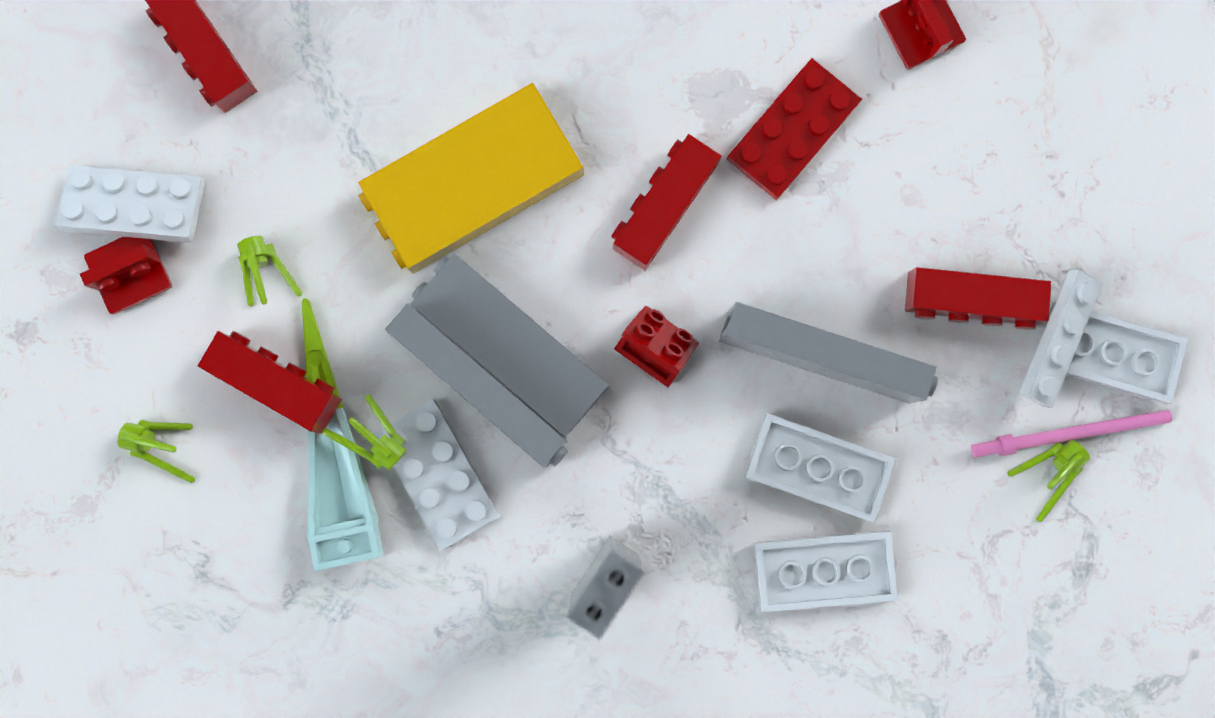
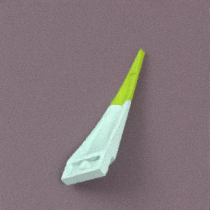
[302,298,384,571]

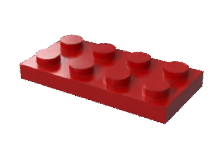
[726,58,862,201]

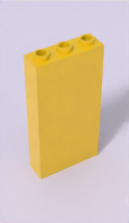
[358,82,584,274]

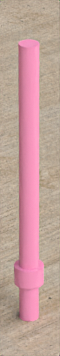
[971,410,1172,458]

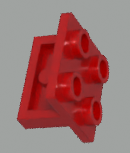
[879,0,966,70]
[79,237,172,315]
[614,306,699,388]

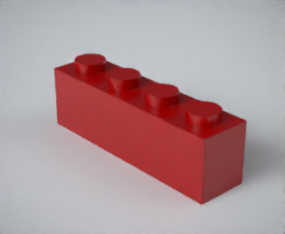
[145,0,258,113]
[611,133,722,271]
[905,267,1052,330]
[197,331,342,434]

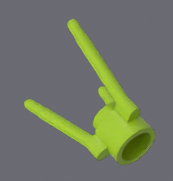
[237,236,302,307]
[322,395,407,471]
[117,420,195,483]
[1007,440,1091,522]

